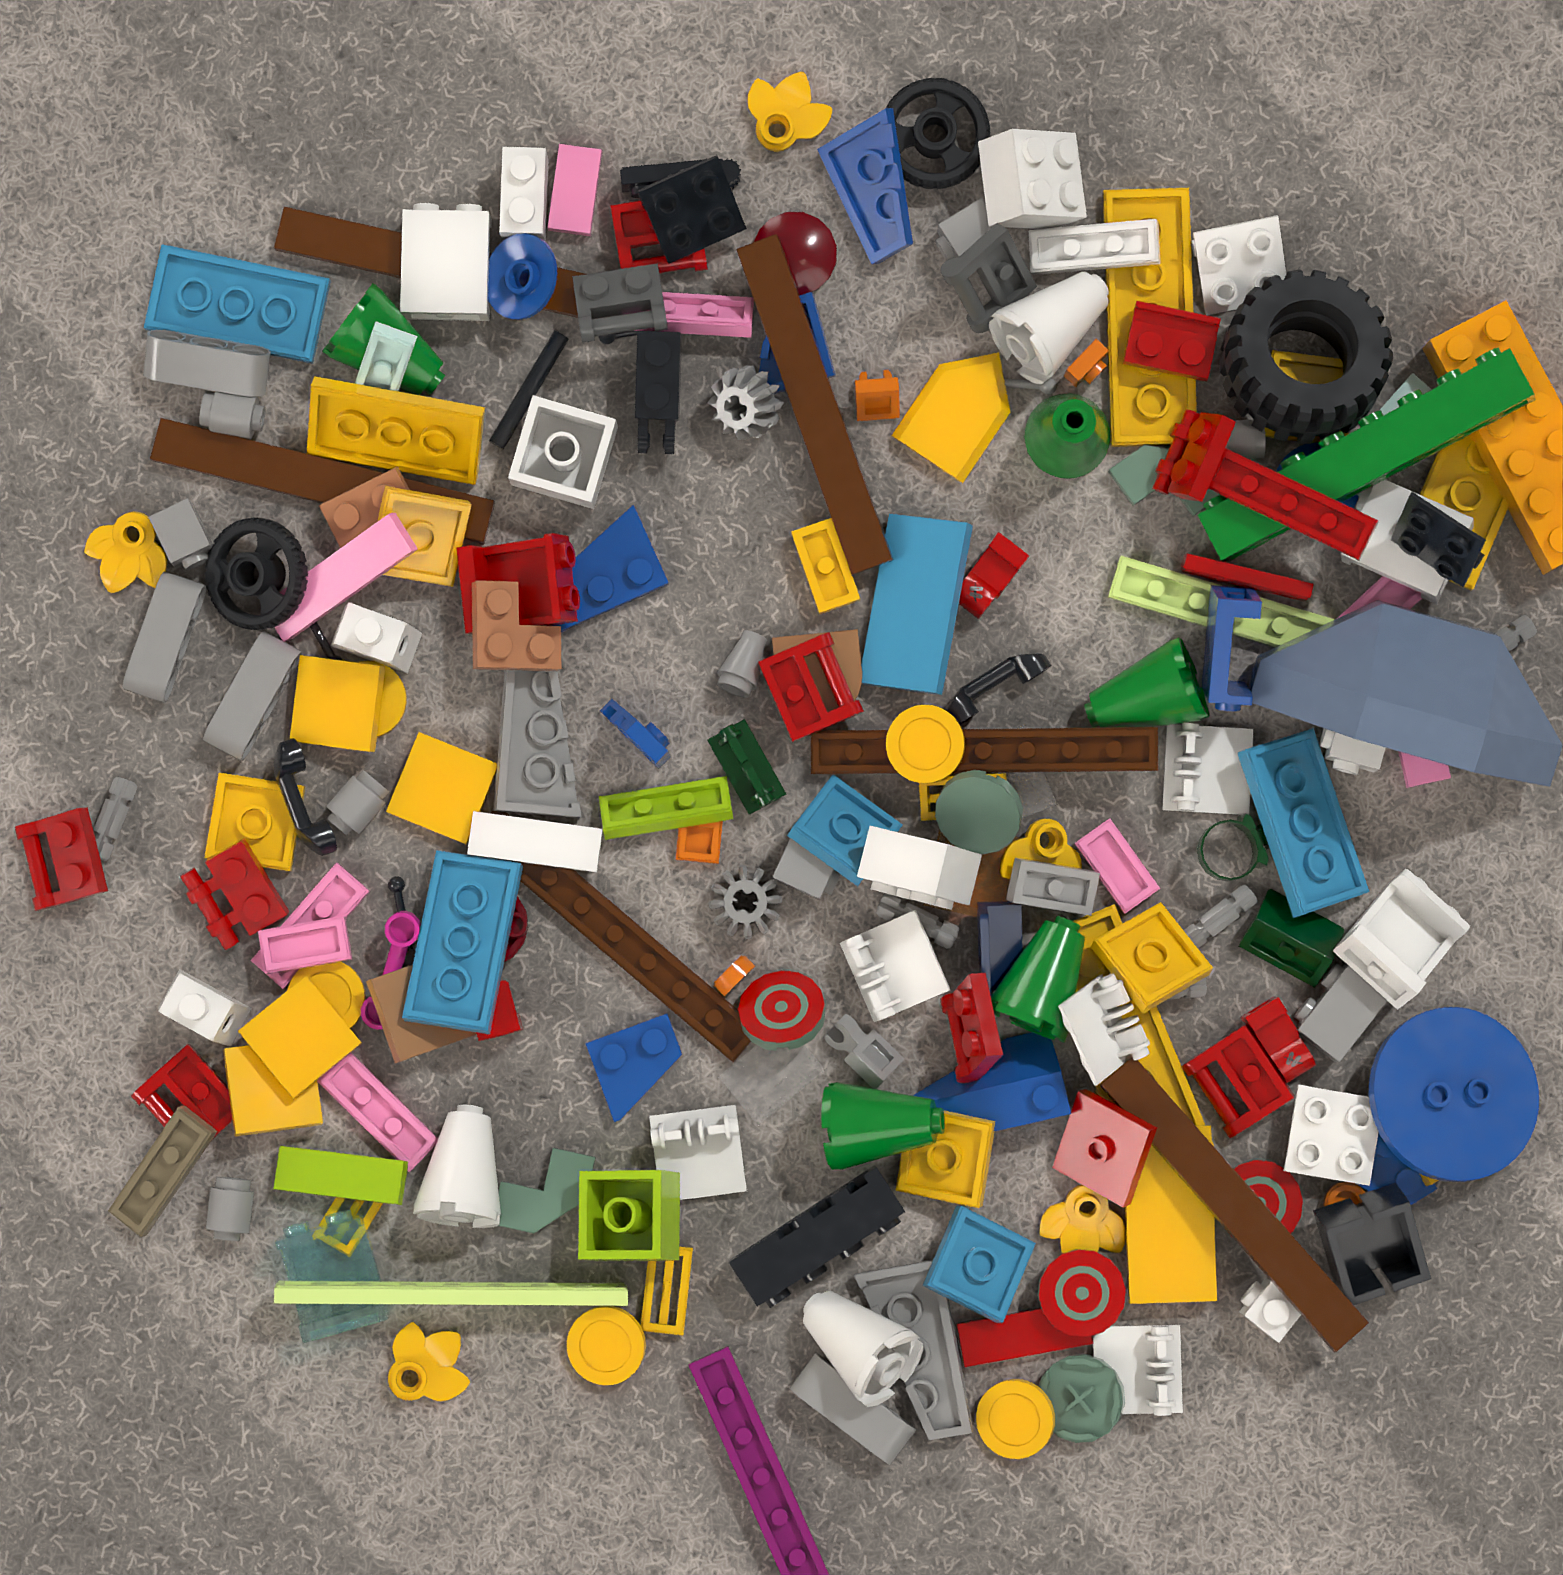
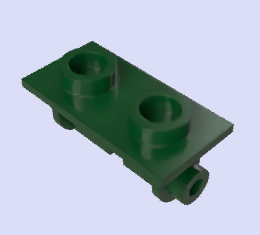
[707,719,787,815]

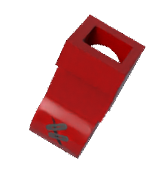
[959,532,1030,619]
[1240,997,1316,1083]

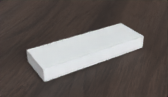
[1029,219,1160,275]
[467,811,603,873]

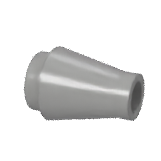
[717,630,767,698]

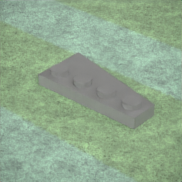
[494,670,582,818]
[854,1260,974,1440]

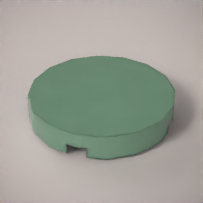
[935,770,1023,854]

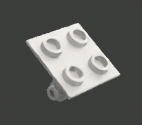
[1191,215,1286,315]
[1162,723,1253,815]
[840,910,950,1022]
[1058,974,1150,1086]
[1284,1085,1378,1186]
[649,1105,747,1200]
[1093,1325,1183,1416]

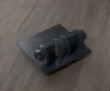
[638,155,747,264]
[1391,492,1486,587]

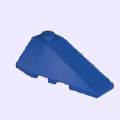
[913,1032,1071,1131]

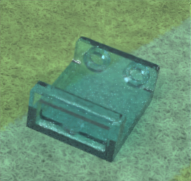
[275,1209,391,1343]

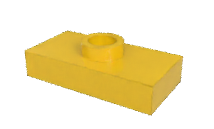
[791,518,860,615]

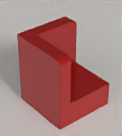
[476,980,523,1041]

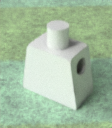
[331,603,422,674]
[158,969,252,1047]

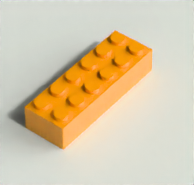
[1422,300,1563,575]

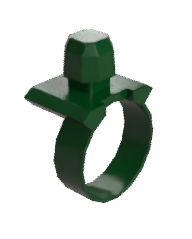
[1197,813,1269,882]

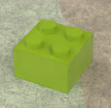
[578,1170,680,1261]

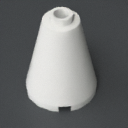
[989,272,1109,384]
[413,1105,501,1228]
[803,1291,923,1407]

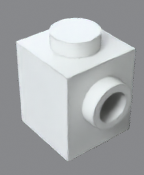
[1320,728,1385,775]
[1239,1278,1301,1343]

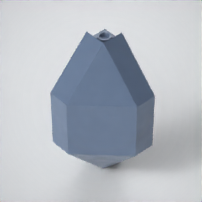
[1248,600,1563,787]

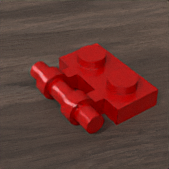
[1152,409,1236,502]
[180,838,289,950]

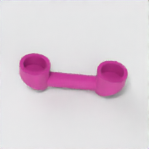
[361,911,421,1030]

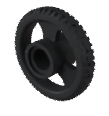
[886,78,990,189]
[205,518,308,630]

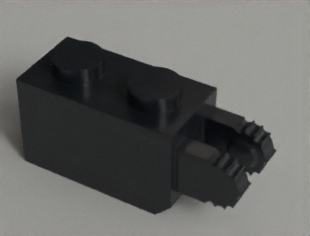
[635,331,682,454]

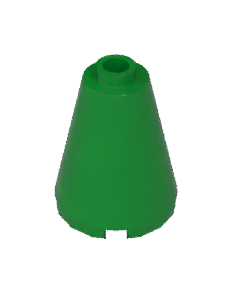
[322,283,445,395]
[1024,393,1110,479]
[1084,637,1210,728]
[991,916,1085,1043]
[821,1082,945,1170]

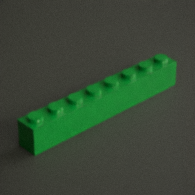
[1197,347,1536,563]

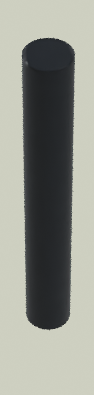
[489,330,569,450]

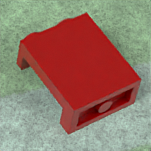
[456,533,580,634]

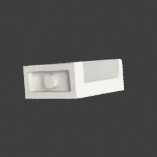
[400,203,492,321]
[1341,480,1474,604]
[1333,869,1470,1010]

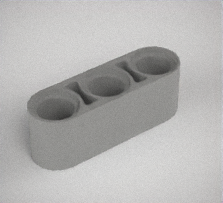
[143,330,270,397]
[123,571,206,703]
[203,631,302,761]
[789,1353,916,1465]

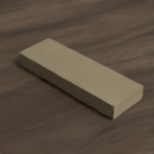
[108,1105,218,1237]

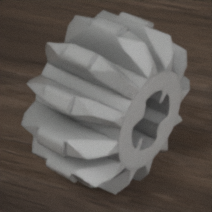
[707,365,784,440]
[708,865,782,939]

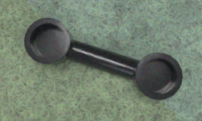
[946,653,1052,725]
[274,738,337,856]

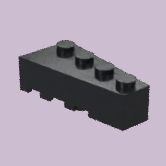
[729,1165,905,1308]

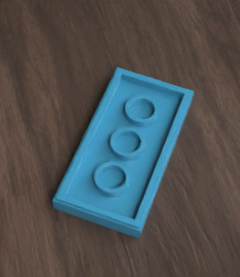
[144,244,331,364]
[861,514,973,695]
[1237,728,1370,918]
[402,850,523,1034]

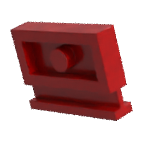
[1123,301,1221,382]

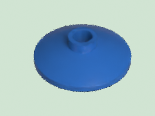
[488,233,557,320]

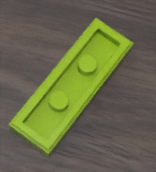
[599,776,734,840]
[273,1146,408,1205]

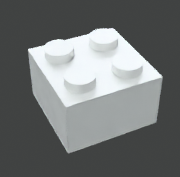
[978,129,1087,229]
[508,395,618,509]
[857,826,982,910]

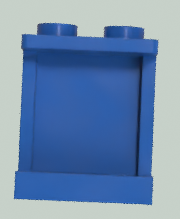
[1202,585,1262,711]

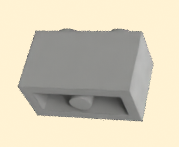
[1294,963,1387,1062]

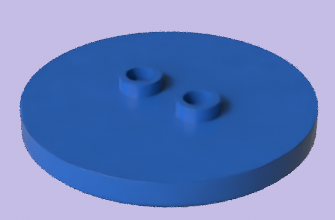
[1369,1007,1539,1182]

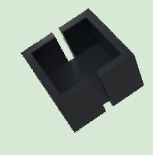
[1313,1183,1431,1305]

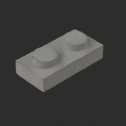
[1006,857,1100,916]

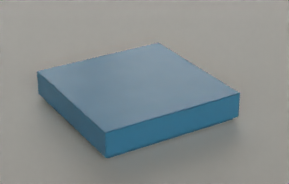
[787,775,903,887]
[923,1205,1036,1323]

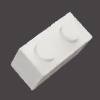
[499,147,549,242]

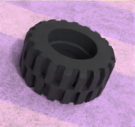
[1219,270,1393,444]

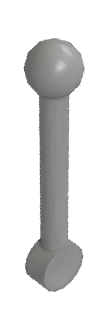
[1004,378,1057,394]

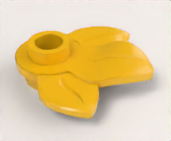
[747,71,832,152]
[84,511,167,593]
[1000,819,1082,879]
[1039,1184,1126,1253]
[388,1322,470,1402]

